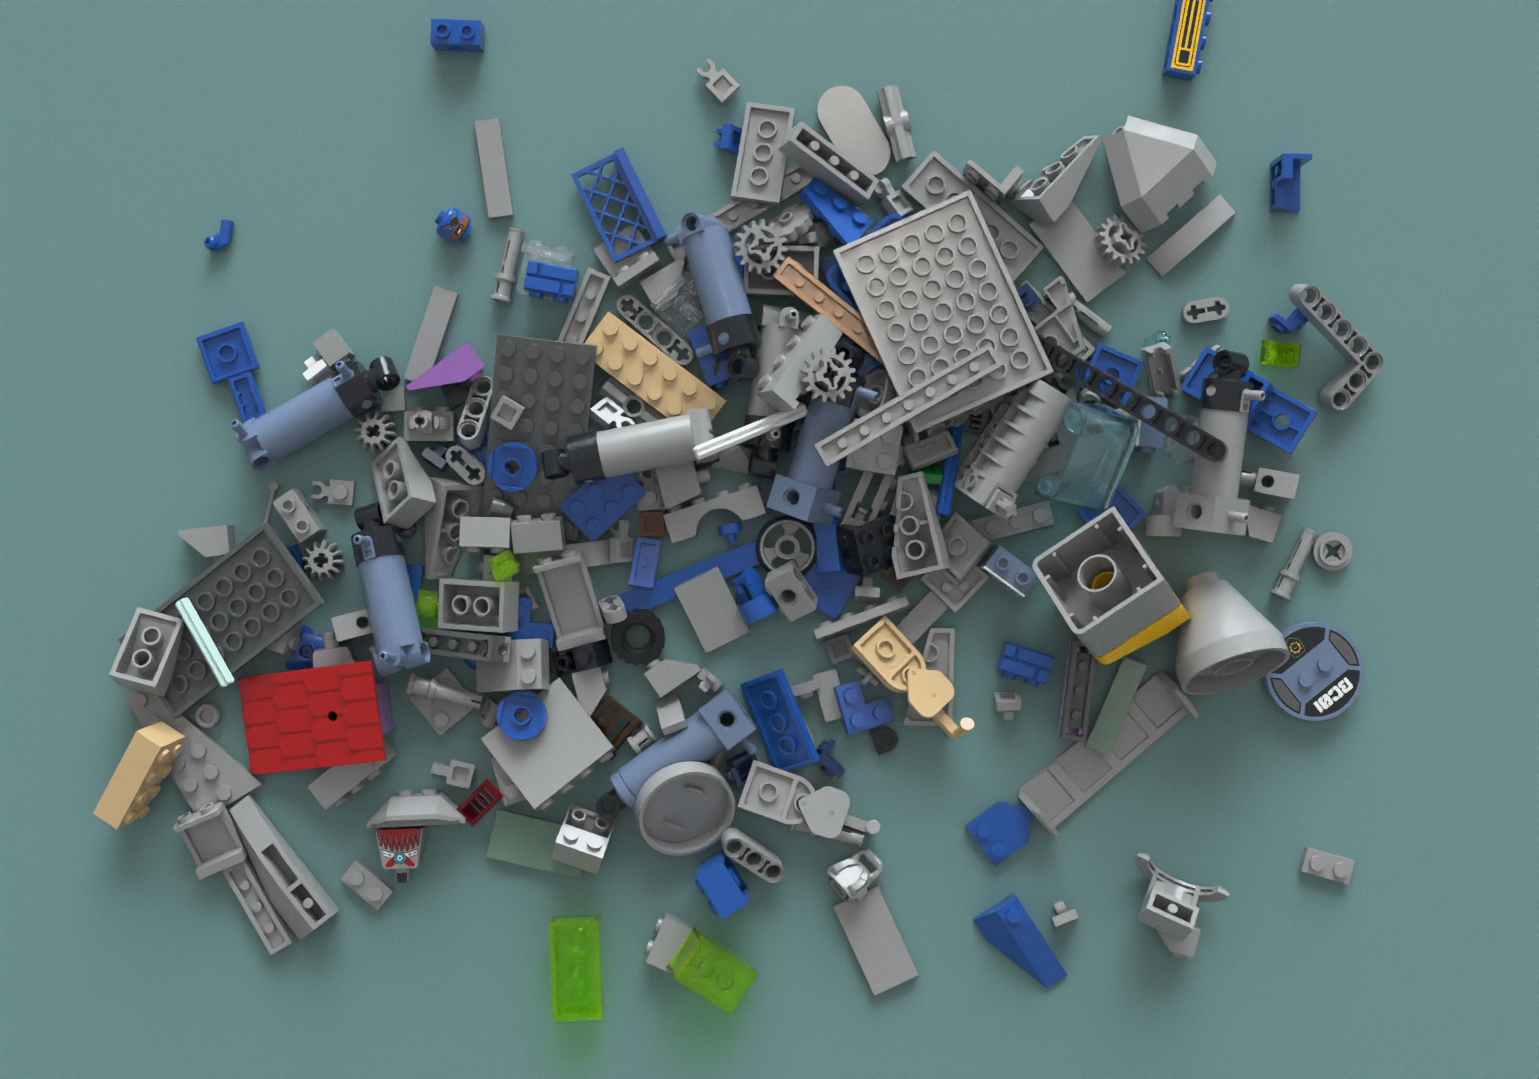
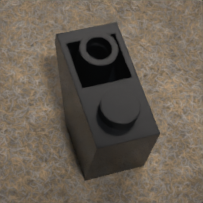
[551,639,613,677]

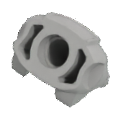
[826,849,884,905]

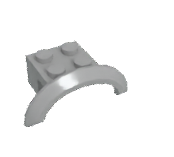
[1135,853,1230,941]

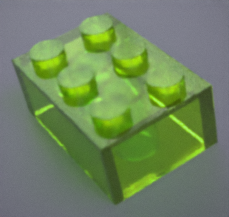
[666,927,759,1014]

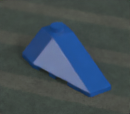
[973,893,1067,988]

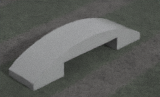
[1145,194,1236,277]
[518,540,618,576]

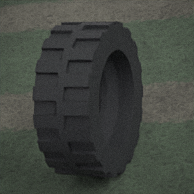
[611,608,665,665]

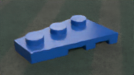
[800,177,874,246]

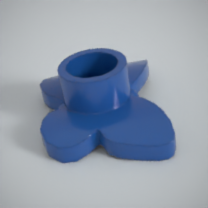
[285,625,324,670]

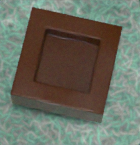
[639,511,665,537]

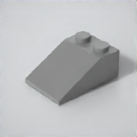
[371,436,436,529]
[109,607,185,697]
[476,639,550,693]

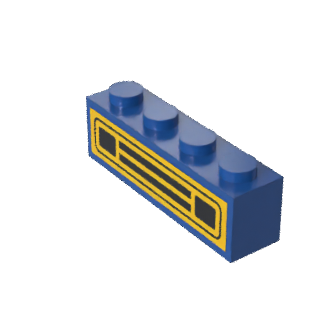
[1162,0,1213,81]

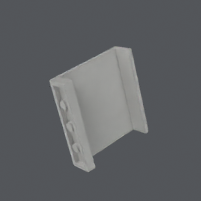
[481,678,615,811]

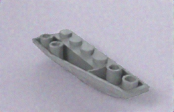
[229,794,340,940]

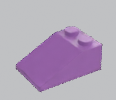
[406,342,485,390]

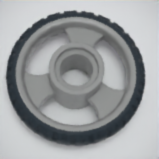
[756,516,817,575]

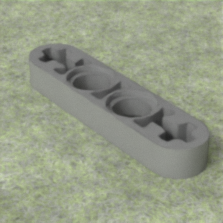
[617,295,694,366]

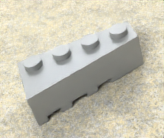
[755,314,843,412]

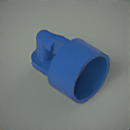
[733,567,778,625]

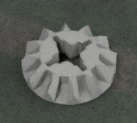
[1312,532,1353,571]

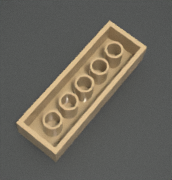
[584,311,727,423]

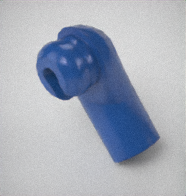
[204,220,234,252]

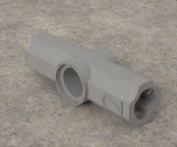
[877,85,916,163]
[599,376,665,424]

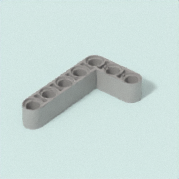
[1289,283,1384,411]

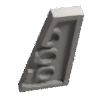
[903,628,955,726]

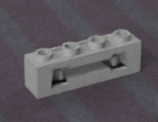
[840,445,906,526]

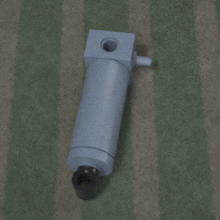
[596,685,757,820]

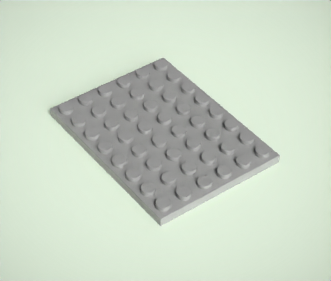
[832,190,1054,434]

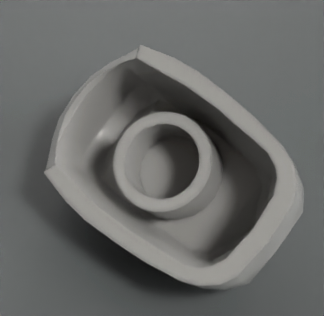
[856,369,896,418]

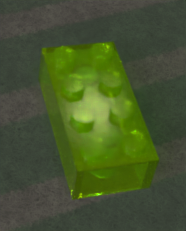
[549,915,605,1021]

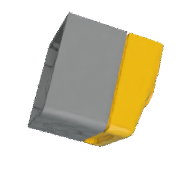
[1032,506,1191,665]

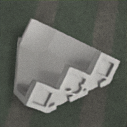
[1103,116,1217,233]

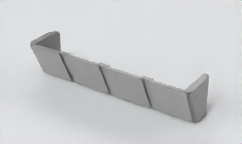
[1018,672,1199,838]

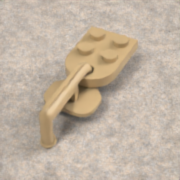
[850,616,975,740]

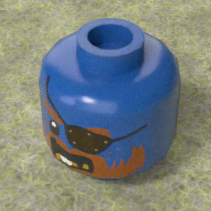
[435,207,473,244]

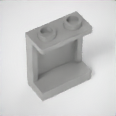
[173,801,248,880]

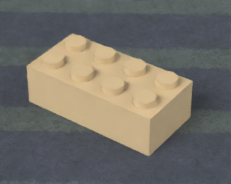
[93,721,185,829]

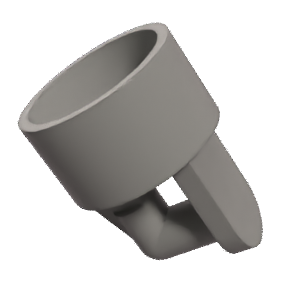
[1145,485,1183,537]

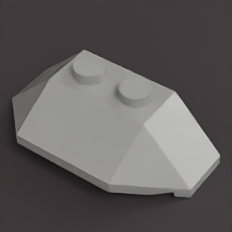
[367,788,467,828]

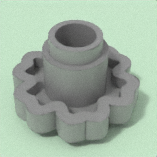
[767,204,815,246]

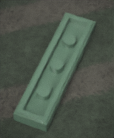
[1086,656,1147,756]

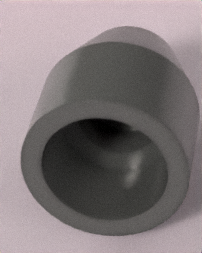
[487,497,514,518]

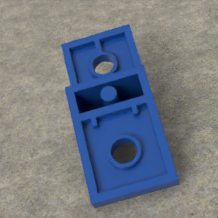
[1181,346,1318,455]

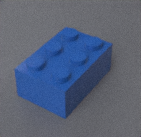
[694,849,749,919]

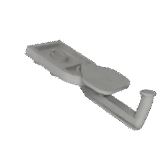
[737,760,881,839]

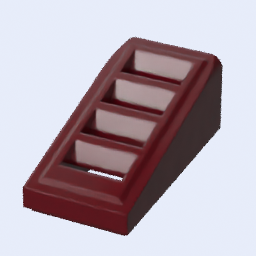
[457,779,504,827]

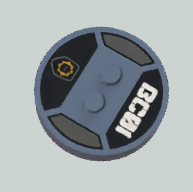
[1261,622,1364,721]

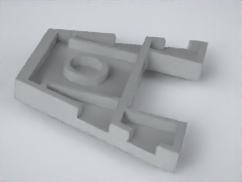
[1034,275,1086,379]

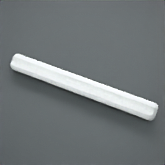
[693,403,808,460]

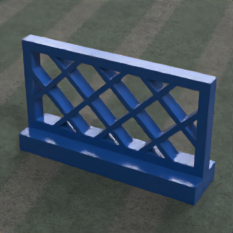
[571,147,667,263]

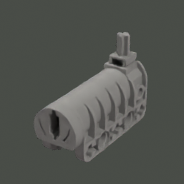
[955,379,1077,519]

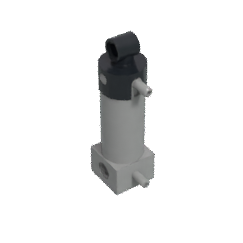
[1173,350,1265,536]

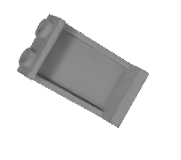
[532,549,608,651]

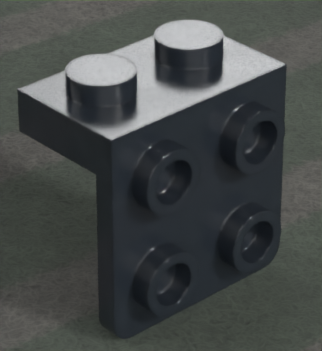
[837,515,895,577]

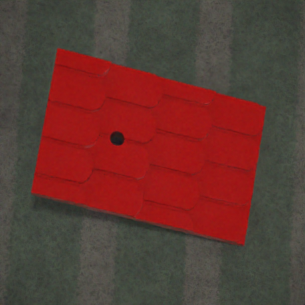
[238,660,395,774]

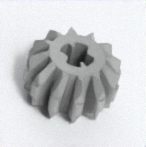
[354,411,397,453]
[302,539,345,581]

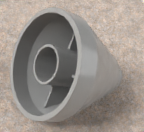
[1175,572,1290,695]

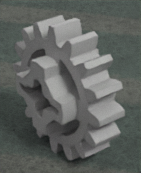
[1094,215,1146,268]
[732,220,788,275]
[800,348,856,403]

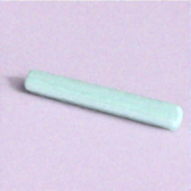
[175,598,234,687]

